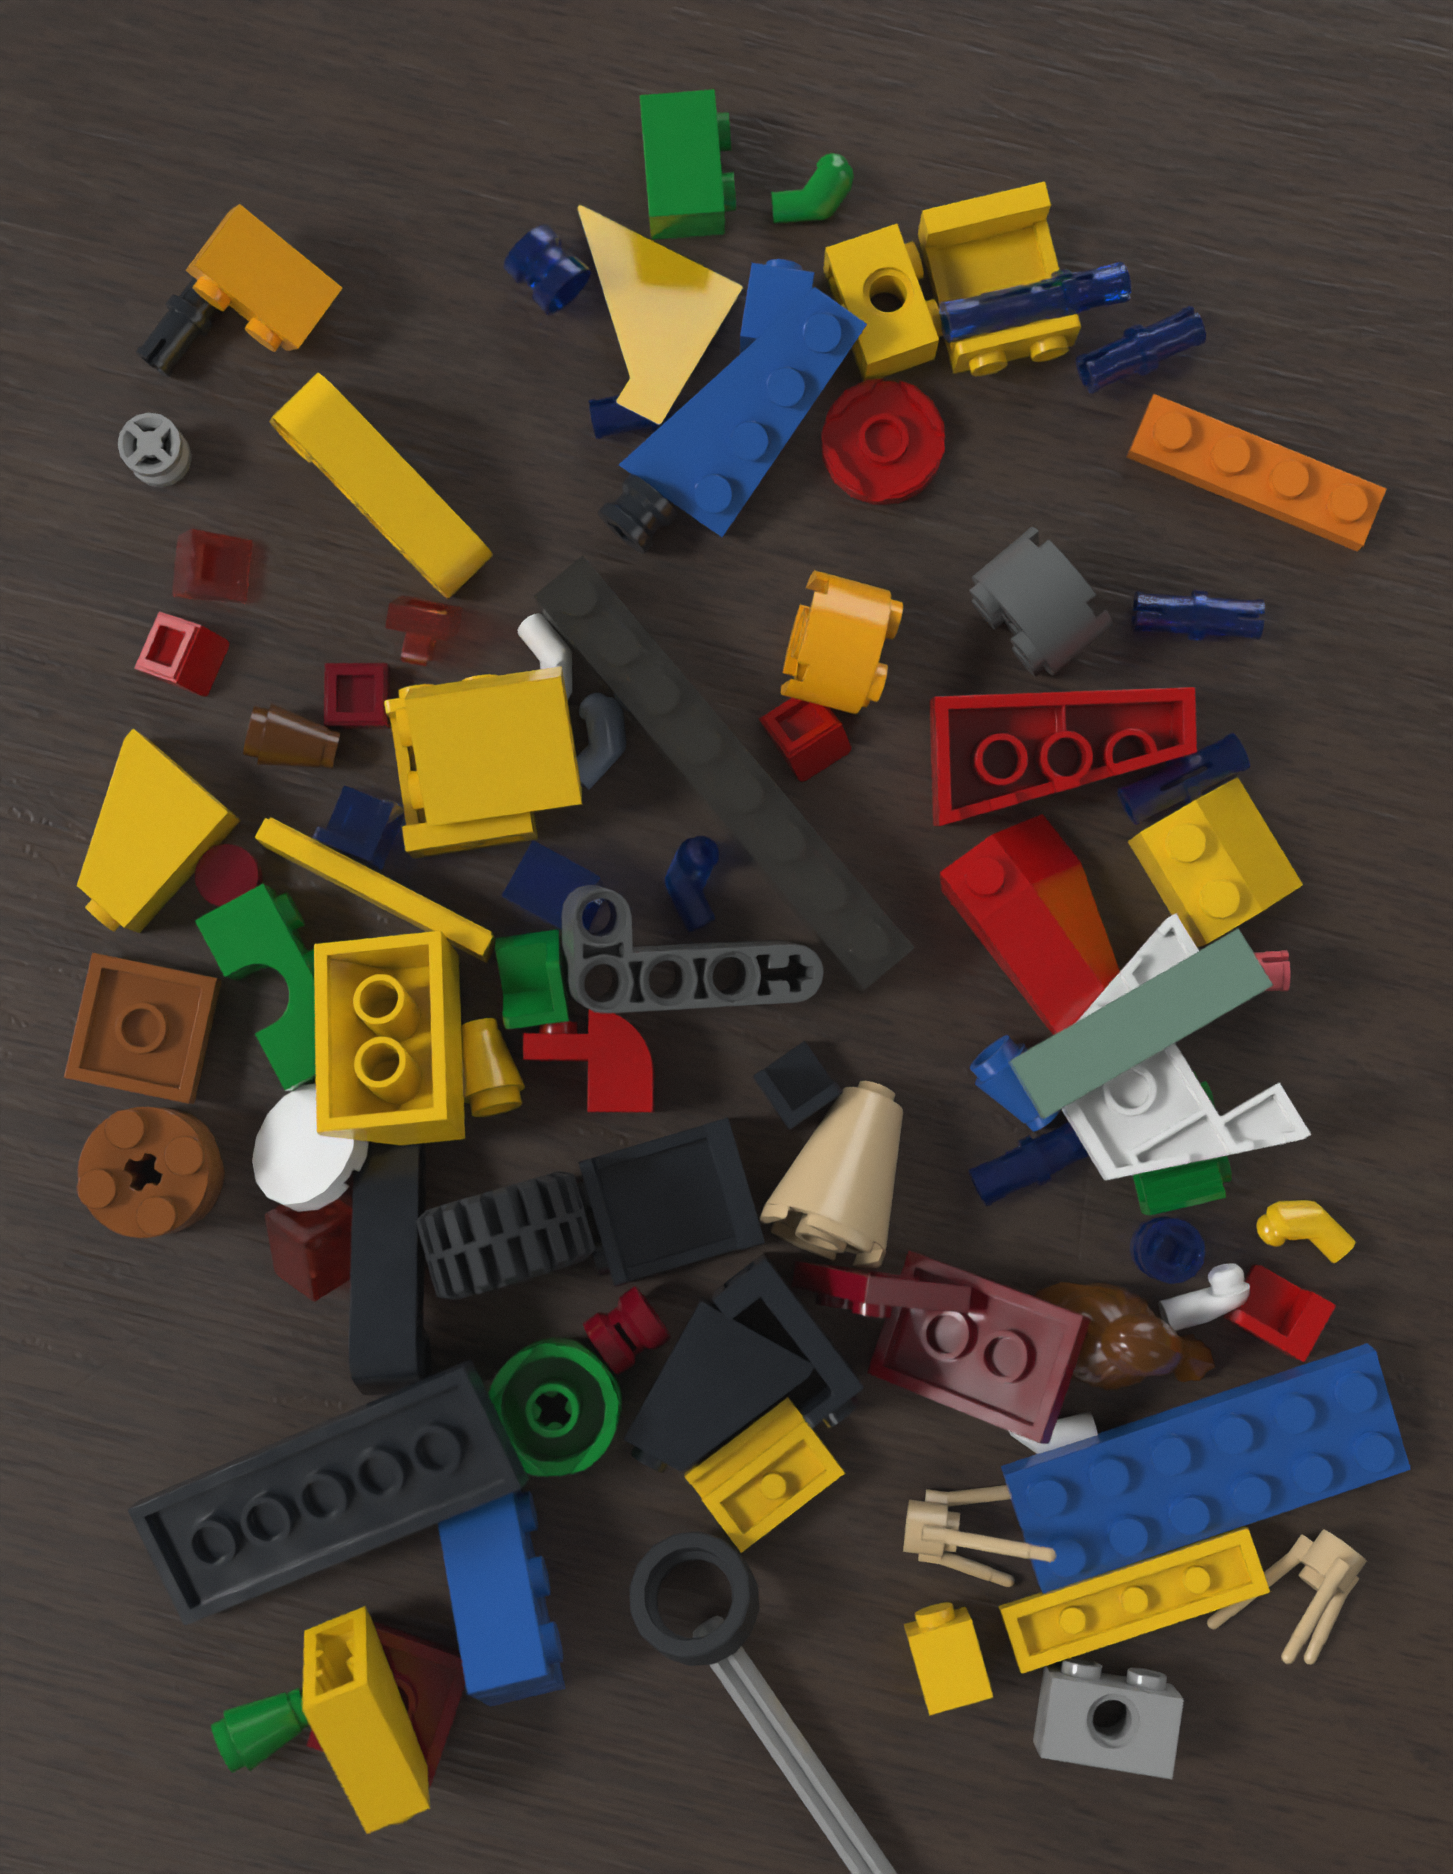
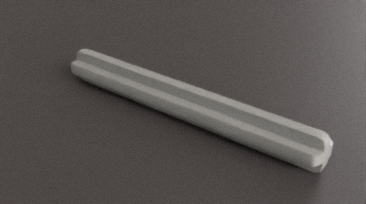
[693,1615,897,1874]

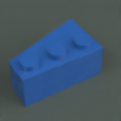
[438,1489,566,1707]

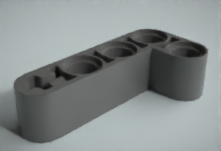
[562,885,824,1013]

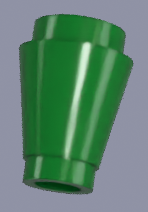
[211,1687,310,1773]

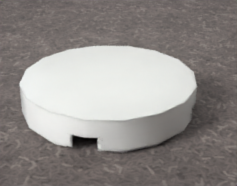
[252,1083,369,1212]

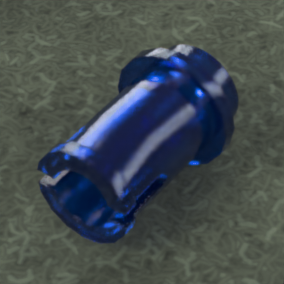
[588,395,670,440]

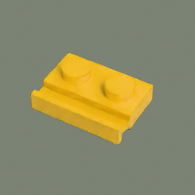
[684,1395,845,1553]

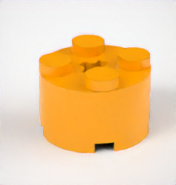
[781,570,903,714]

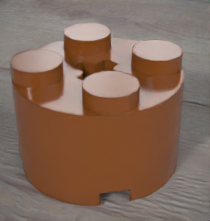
[77,1107,225,1238]

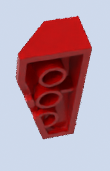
[940,814,1120,1036]

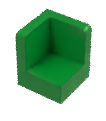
[495,929,569,1029]

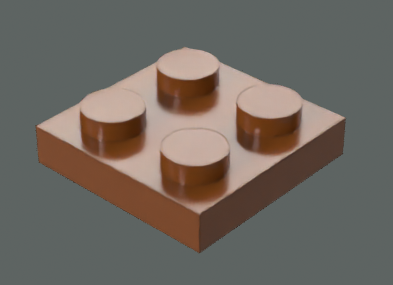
[64,953,222,1104]

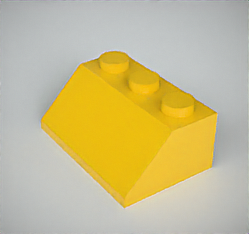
[314,931,465,1145]

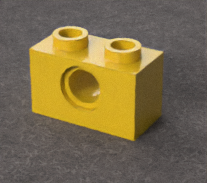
[823,224,945,381]

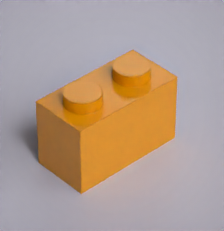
[185,204,343,352]

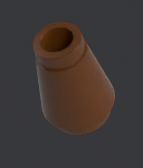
[243,703,341,769]

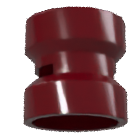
[582,1285,672,1376]

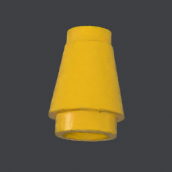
[461,1018,525,1117]

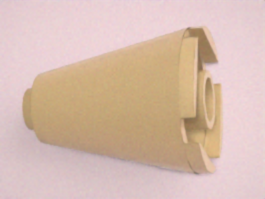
[759,1081,903,1268]

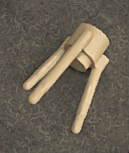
[903,1485,1056,1587]
[1207,1529,1367,1665]

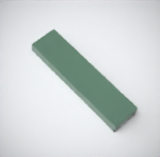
[1008,929,1273,1120]

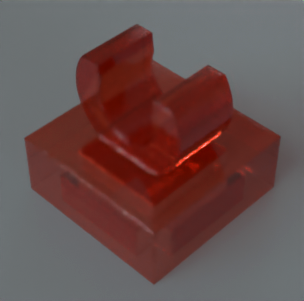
[385,595,463,666]

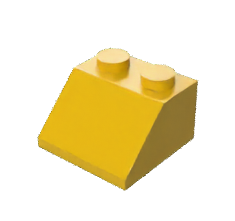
[1128,777,1303,948]

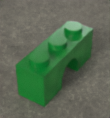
[195,884,316,1091]

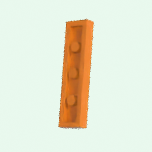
[1127,394,1386,551]

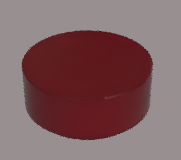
[195,844,262,907]

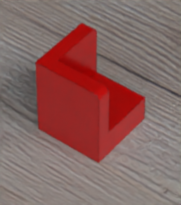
[1223,1264,1336,1362]

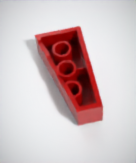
[929,687,1197,826]

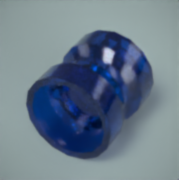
[503,224,591,315]
[1130,1216,1205,1284]

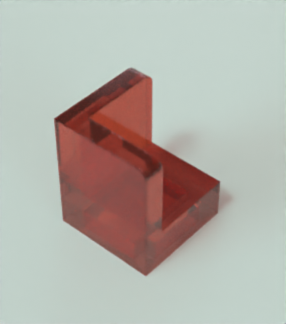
[264,1199,352,1302]

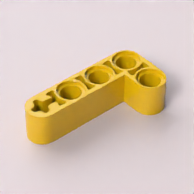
[269,373,493,600]

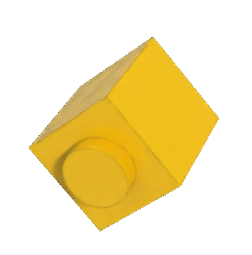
[904,1602,993,1715]

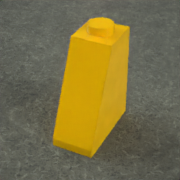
[77,729,241,933]
[303,1606,430,1834]

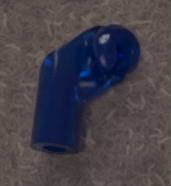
[664,835,719,933]

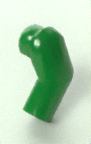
[771,153,854,224]

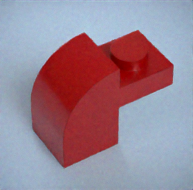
[523,1009,655,1113]

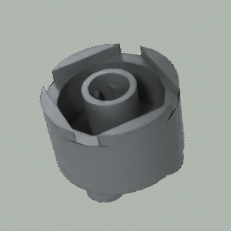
[969,527,1113,677]

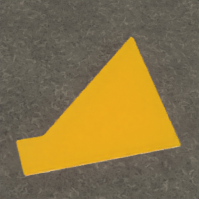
[578,205,742,424]

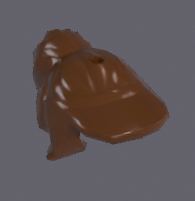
[1034,1282,1216,1390]

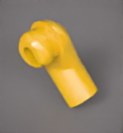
[1256,1200,1356,1263]

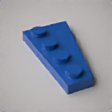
[619,287,867,537]

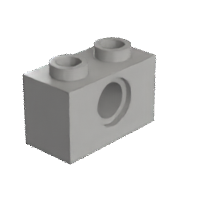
[1033,1657,1184,1779]

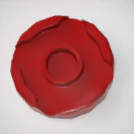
[821,378,945,505]

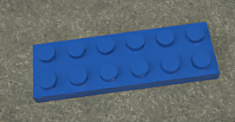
[1000,1343,1411,1593]

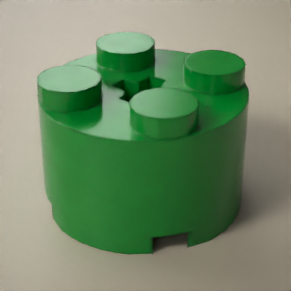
[488,1337,622,1477]

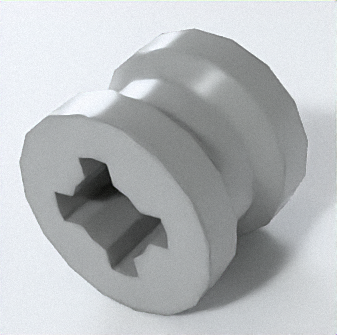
[118,412,192,488]

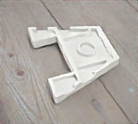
[1062,913,1311,1181]

